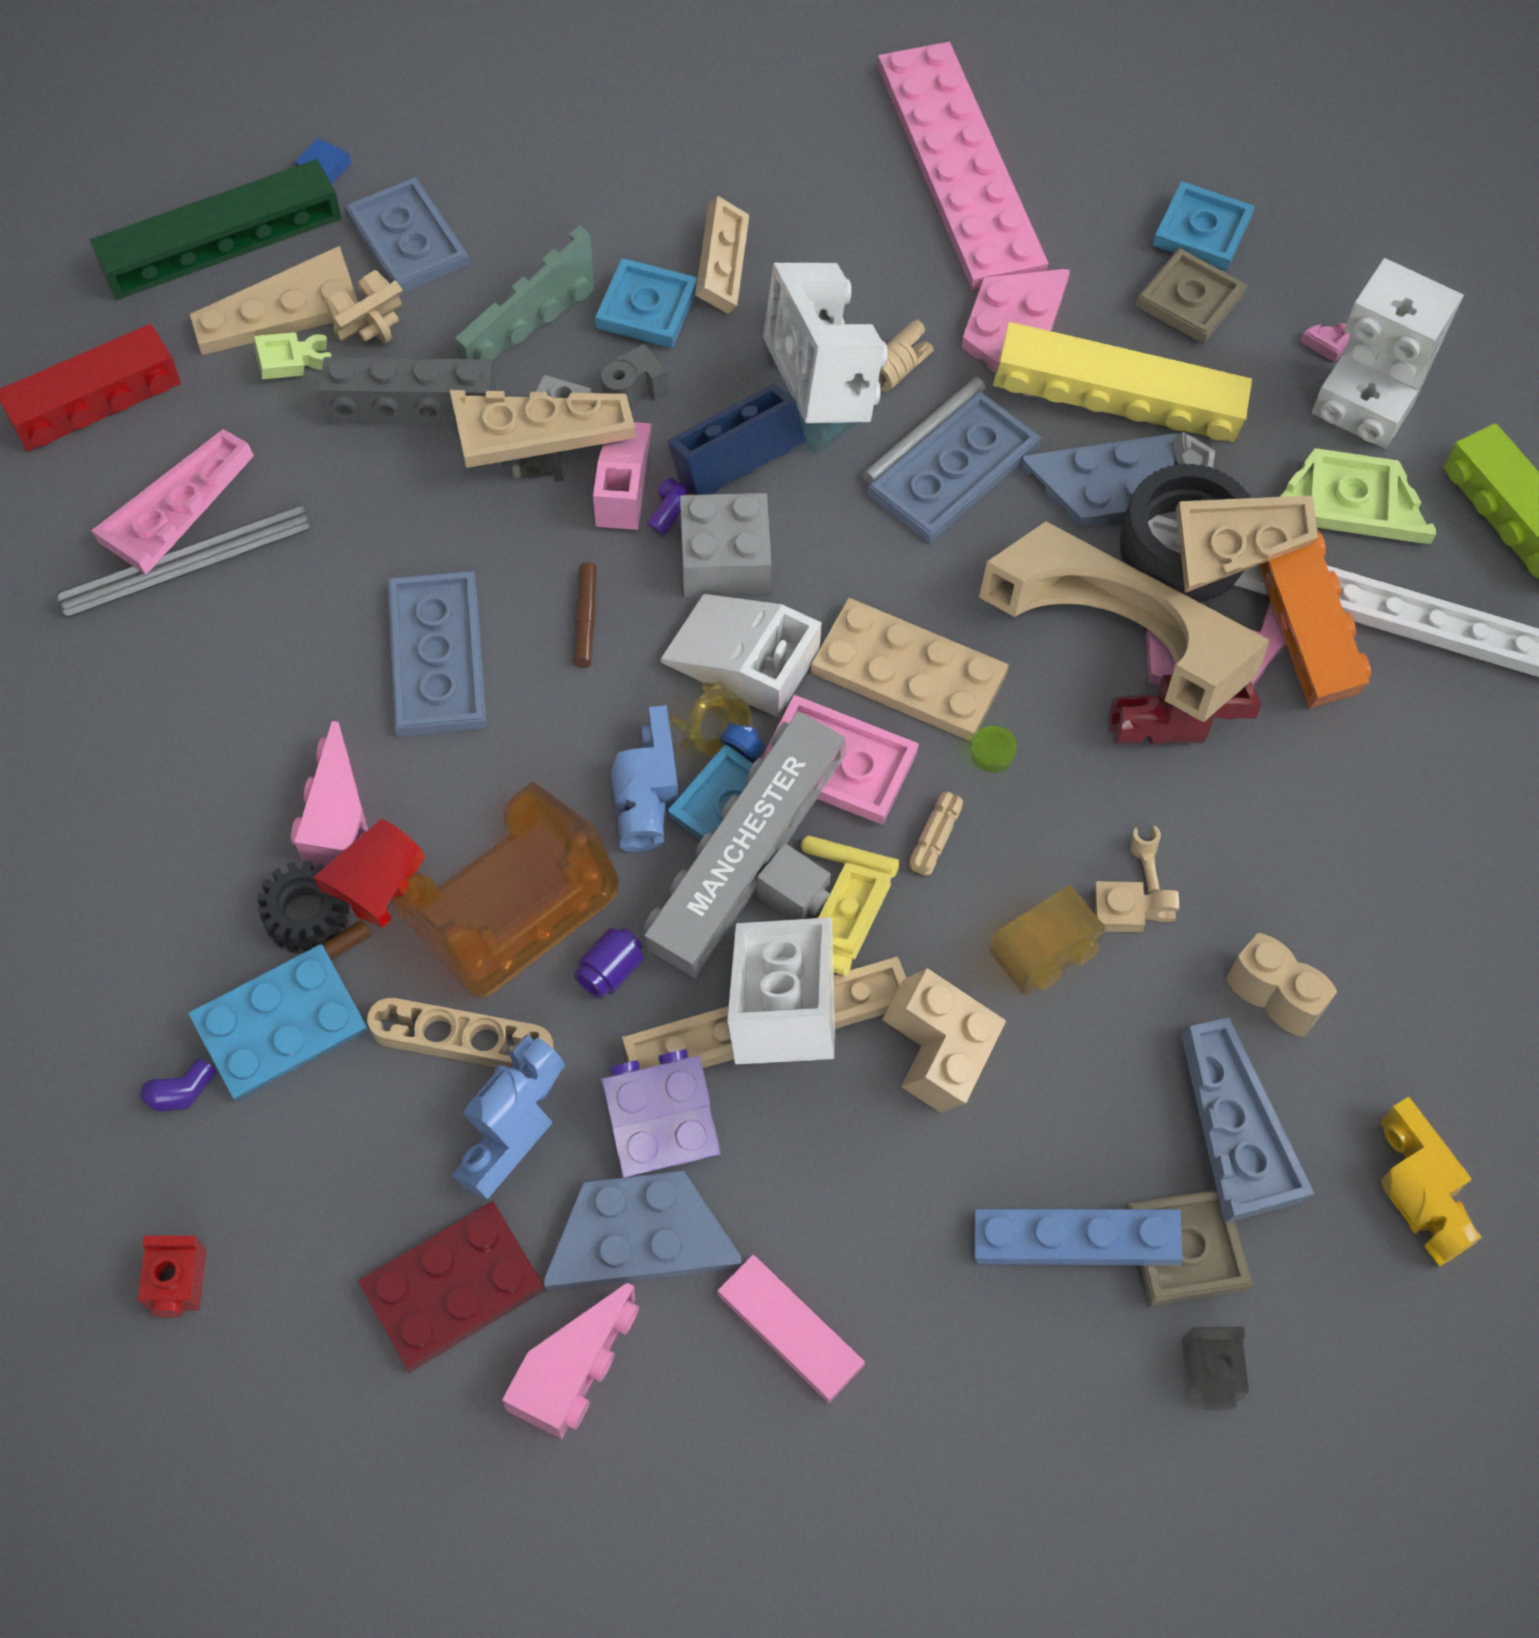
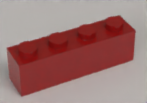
[0,323,181,452]

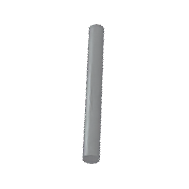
[862,377,986,485]

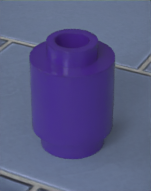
[573,928,644,999]

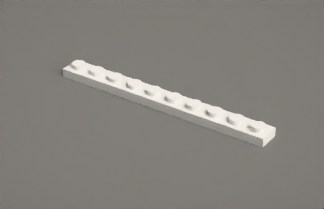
[1148,515,1539,677]

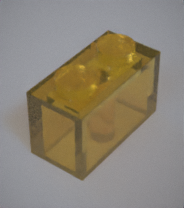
[990,884,1105,995]

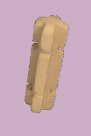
[908,791,963,876]

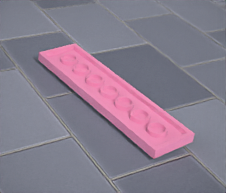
[877,41,1049,290]

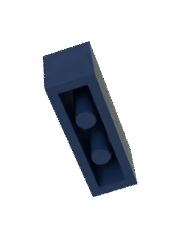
[667,383,806,495]

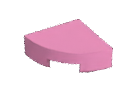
[1300,323,1350,363]

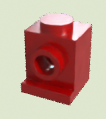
[138,1235,207,1318]

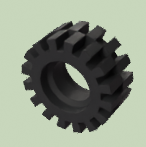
[257,860,350,953]

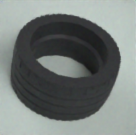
[1120,463,1250,603]

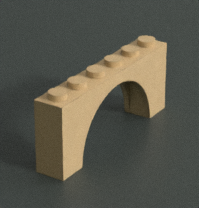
[979,521,1270,722]

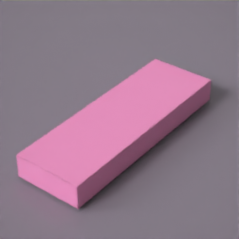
[717,1254,865,1403]

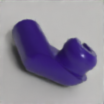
[647,478,689,536]
[140,1058,217,1111]

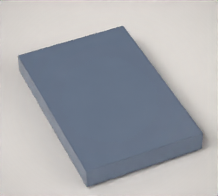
[345,177,470,293]

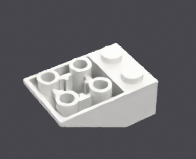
[661,594,822,718]

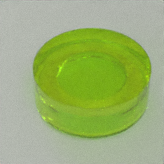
[971,726,1017,773]

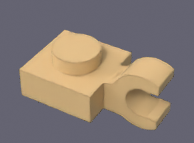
[1094,881,1179,933]

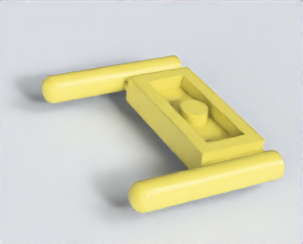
[801,836,899,976]

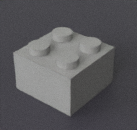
[680,493,772,597]

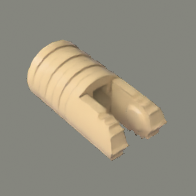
[878,319,934,393]

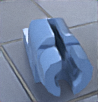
[611,705,678,853]
[451,1034,565,1199]

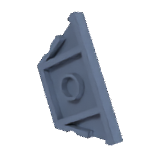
[1021,433,1179,528]
[544,1171,742,1292]

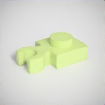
[254,332,332,379]

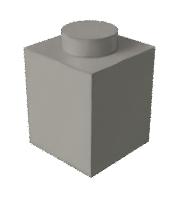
[756,843,831,920]

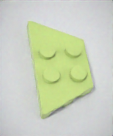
[1280,448,1436,545]

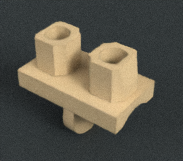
[327,270,403,344]

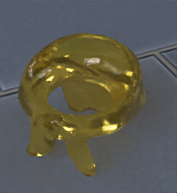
[670,682,752,756]

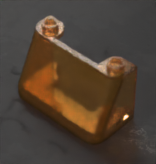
[390,781,619,997]

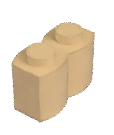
[1226,933,1337,1037]

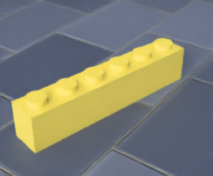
[993,322,1252,442]

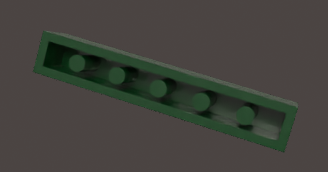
[89,159,341,301]

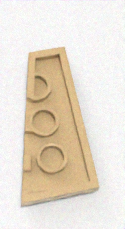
[190,246,358,355]
[450,390,636,468]

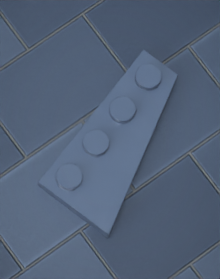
[1181,1017,1315,1223]

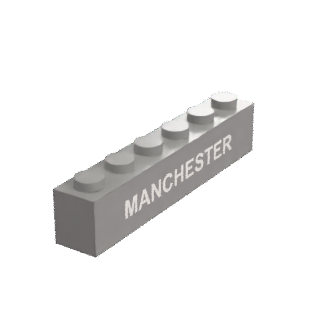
[643,711,846,979]

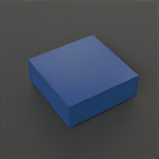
[294,138,351,184]

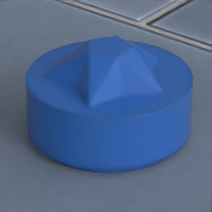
[720,723,766,763]

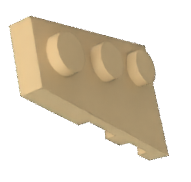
[1176,495,1318,593]

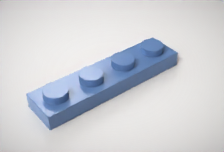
[975,1209,1182,1266]

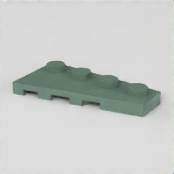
[455,225,595,361]

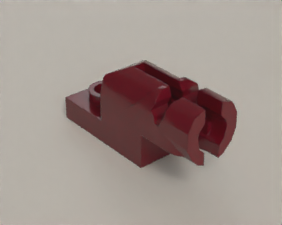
[1108,675,1262,745]

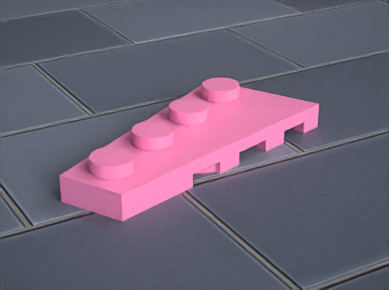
[91,429,254,575]

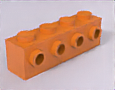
[1257,531,1371,709]

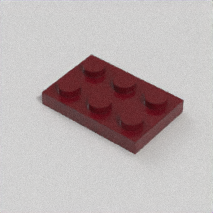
[358,1201,545,1373]

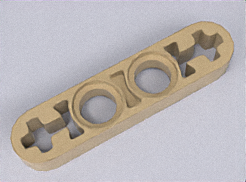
[367,998,555,1069]

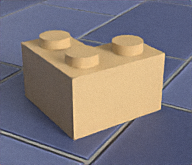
[882,968,1006,1113]

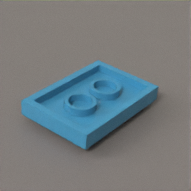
[188,944,368,1101]

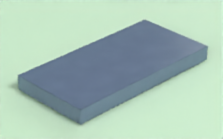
[867,391,1042,544]
[388,571,487,737]

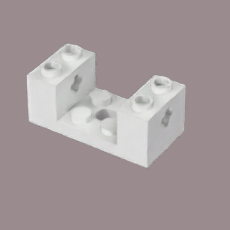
[1311,258,1464,449]
[763,263,887,423]

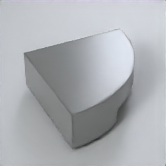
[1173,432,1215,468]

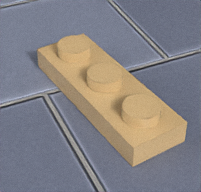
[695,196,749,314]

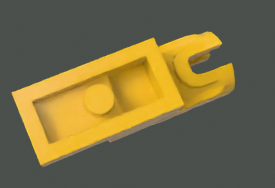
[1380,1097,1482,1267]

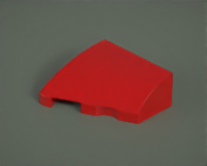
[313,818,425,928]

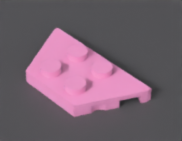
[961,269,1070,396]

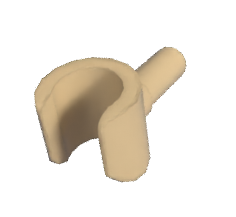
[1130,826,1161,893]

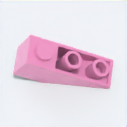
[593,422,652,530]
[291,721,368,866]
[502,1283,639,1440]

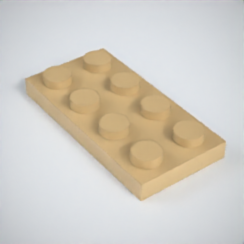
[811,598,1009,742]

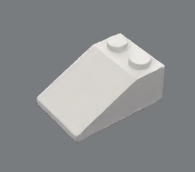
[727,917,835,1064]

